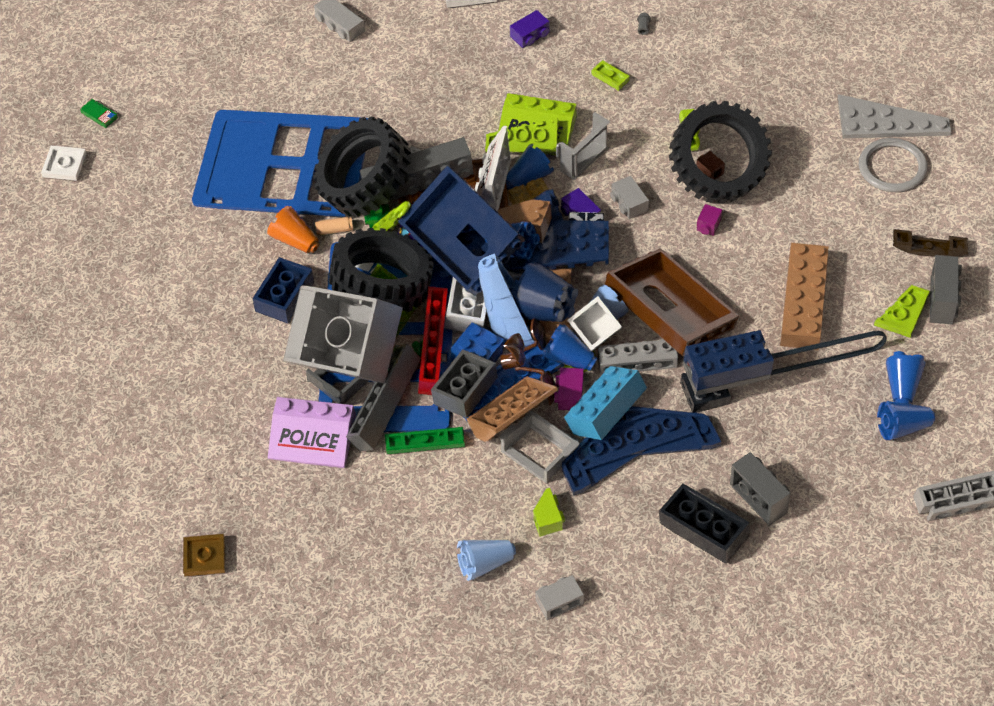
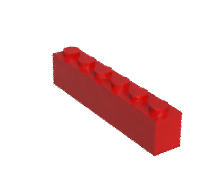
[418,287,448,395]

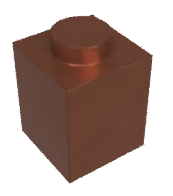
[696,151,725,180]

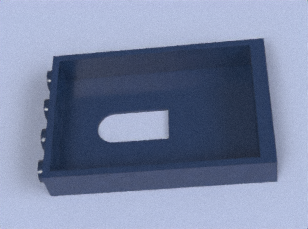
[398,166,525,295]

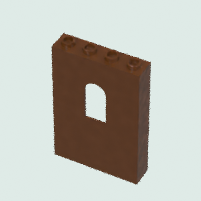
[604,248,739,356]

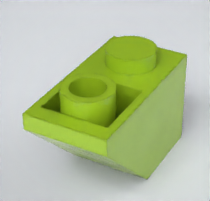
[533,488,565,537]

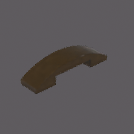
[893,229,968,257]

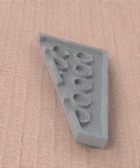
[837,94,951,139]

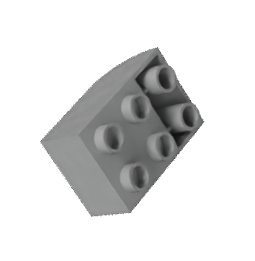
[283,286,402,384]

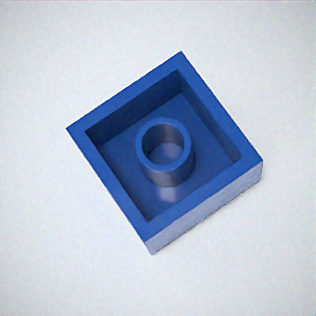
[450,322,504,362]

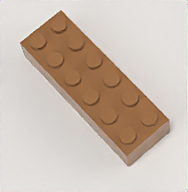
[780,242,829,350]

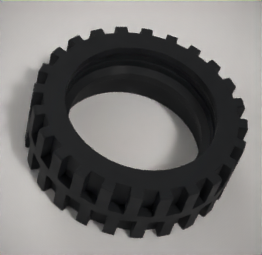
[669,101,772,204]
[313,116,411,217]
[329,228,434,313]

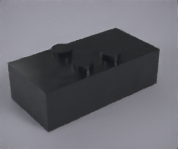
[659,483,750,564]

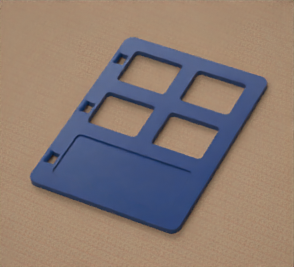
[192,110,368,217]

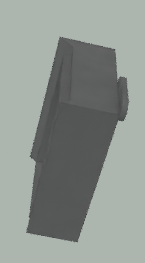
[306,368,369,404]

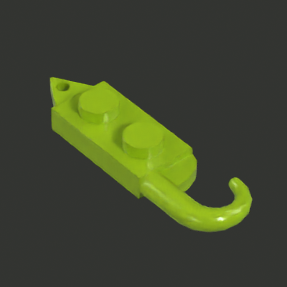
[372,201,411,231]

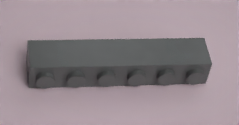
[346,344,421,451]

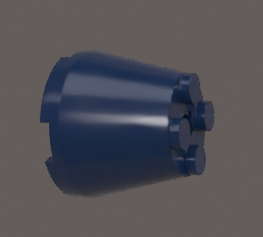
[511,262,578,322]

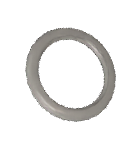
[858,138,928,192]

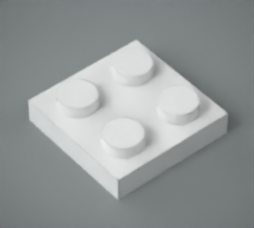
[41,146,86,181]

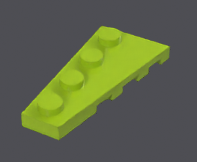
[485,117,559,154]

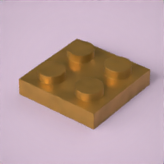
[183,533,225,577]

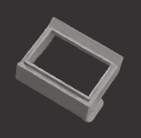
[556,112,610,180]
[500,411,579,484]

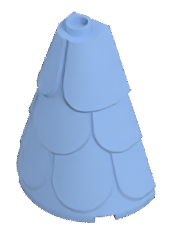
[478,253,534,346]

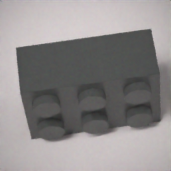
[929,255,962,325]
[431,349,498,418]
[730,452,790,526]

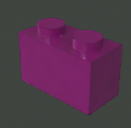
[554,368,583,411]

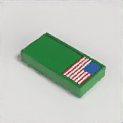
[80,99,118,128]

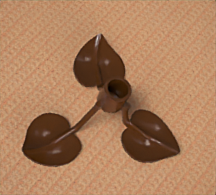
[500,318,555,406]

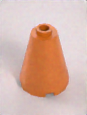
[267,206,319,254]

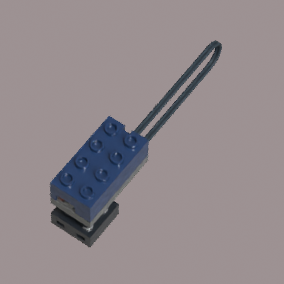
[680,330,887,413]

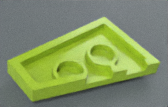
[874,285,930,338]

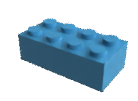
[564,366,647,440]

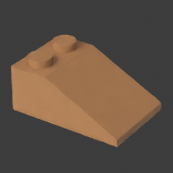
[497,199,552,243]

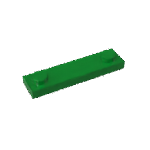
[385,427,465,454]

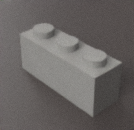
[314,0,365,42]

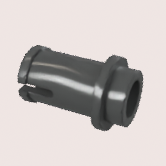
[637,13,651,35]

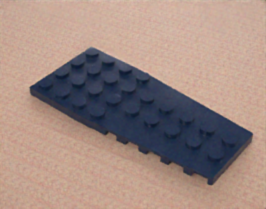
[439,220,609,277]

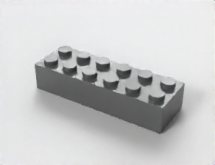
[360,137,474,201]

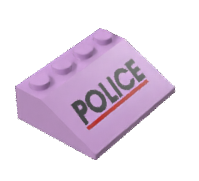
[268,397,356,468]

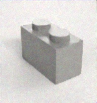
[610,176,649,219]
[535,575,584,620]

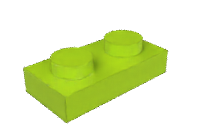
[591,60,630,91]

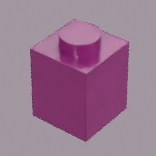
[696,204,722,236]

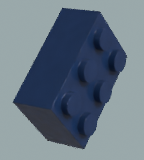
[252,257,314,324]

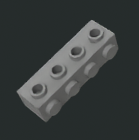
[598,339,678,375]

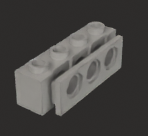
[913,471,994,521]

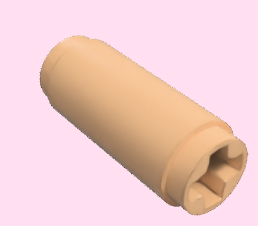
[315,217,353,235]

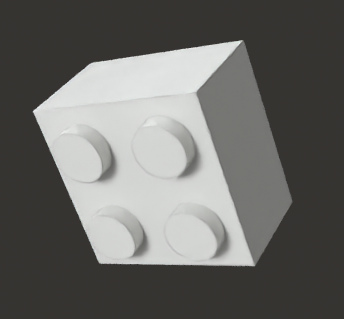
[568,297,622,351]

